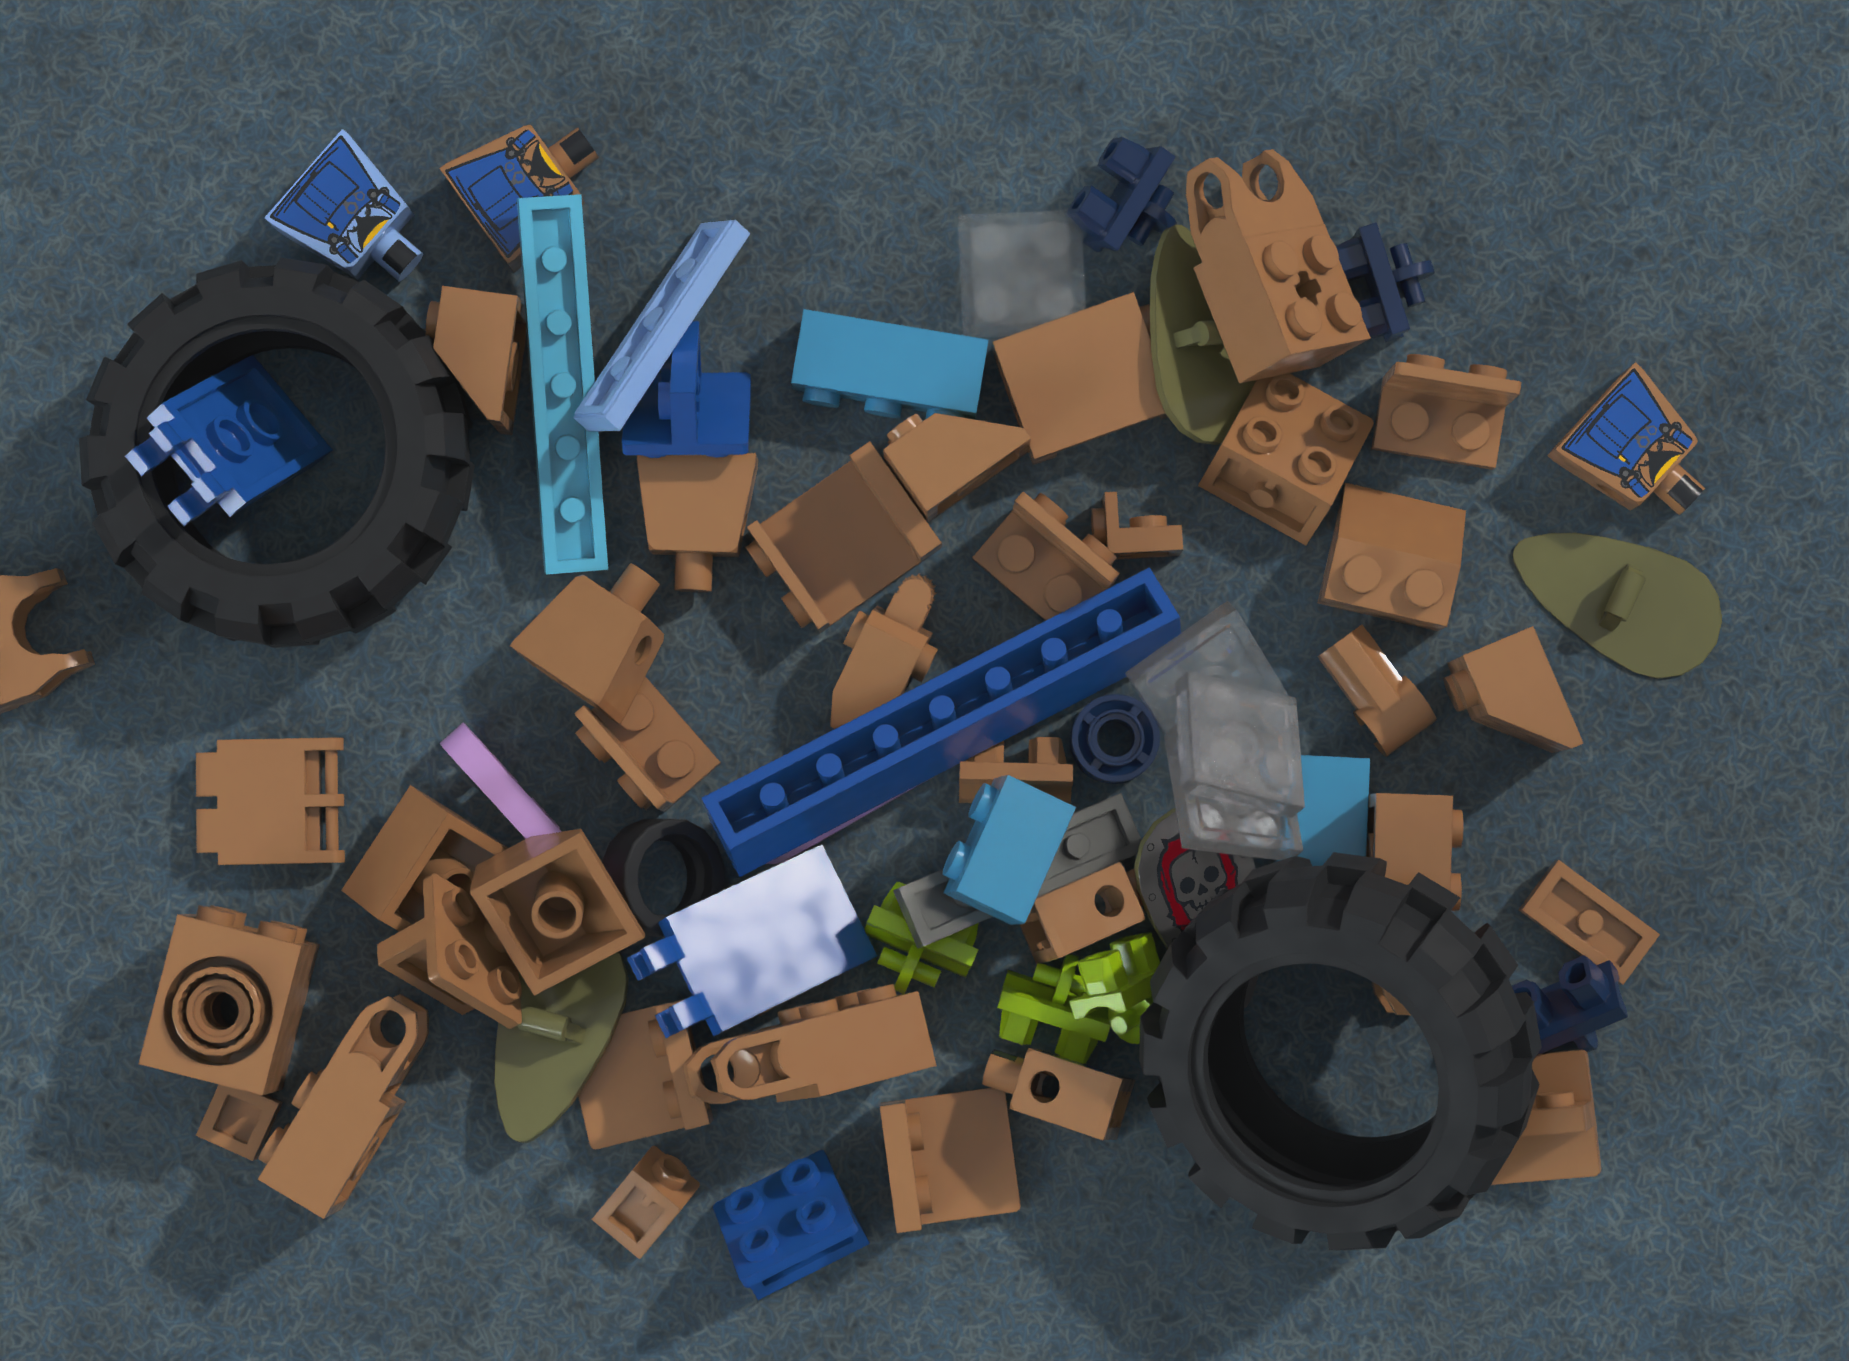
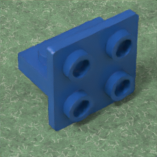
[622,321,751,458]
[713,1150,870,1300]

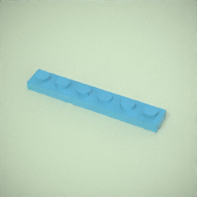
[517,194,608,575]

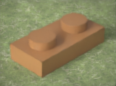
[1519,860,1660,985]

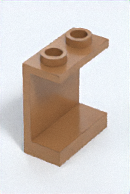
[991,292,1168,465]
[745,441,942,633]

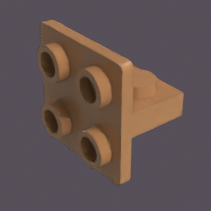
[377,873,522,1029]
[1491,1050,1602,1185]

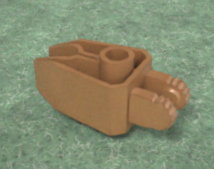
[830,573,938,729]

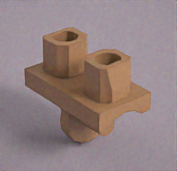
[959,737,1073,804]

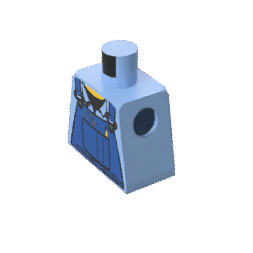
[265,129,423,282]

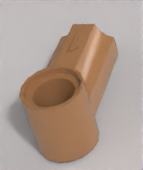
[1317,625,1437,757]

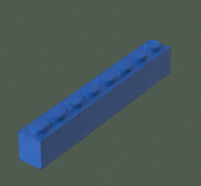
[701,567,1182,877]

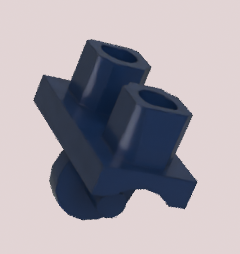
[1067,137,1177,253]
[1336,222,1435,342]
[1512,955,1628,1055]

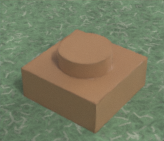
[196,1085,283,1161]

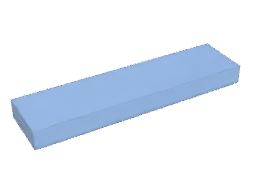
[573,220,750,431]

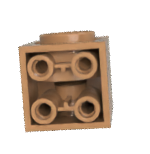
[138,905,320,1095]

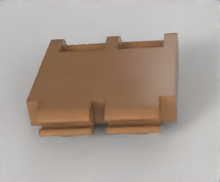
[196,738,345,865]

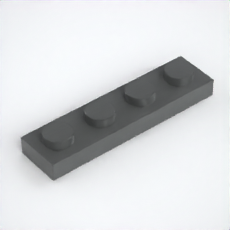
[893,793,1141,949]

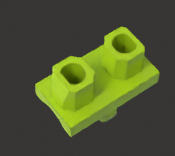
[864,882,979,994]
[1069,932,1160,1044]
[997,954,1111,1064]

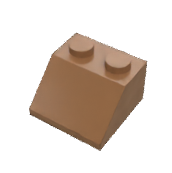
[426,286,527,435]
[883,413,1031,523]
[1317,483,1466,631]
[1443,626,1584,753]
[341,785,509,931]
[469,829,645,996]

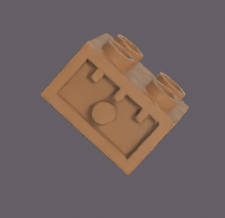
[1371,354,1522,470]
[1198,373,1374,546]
[972,492,1119,621]
[574,676,721,812]
[578,999,714,1149]
[880,1088,1021,1233]

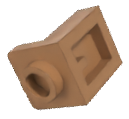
[1091,492,1183,560]
[591,1146,700,1259]

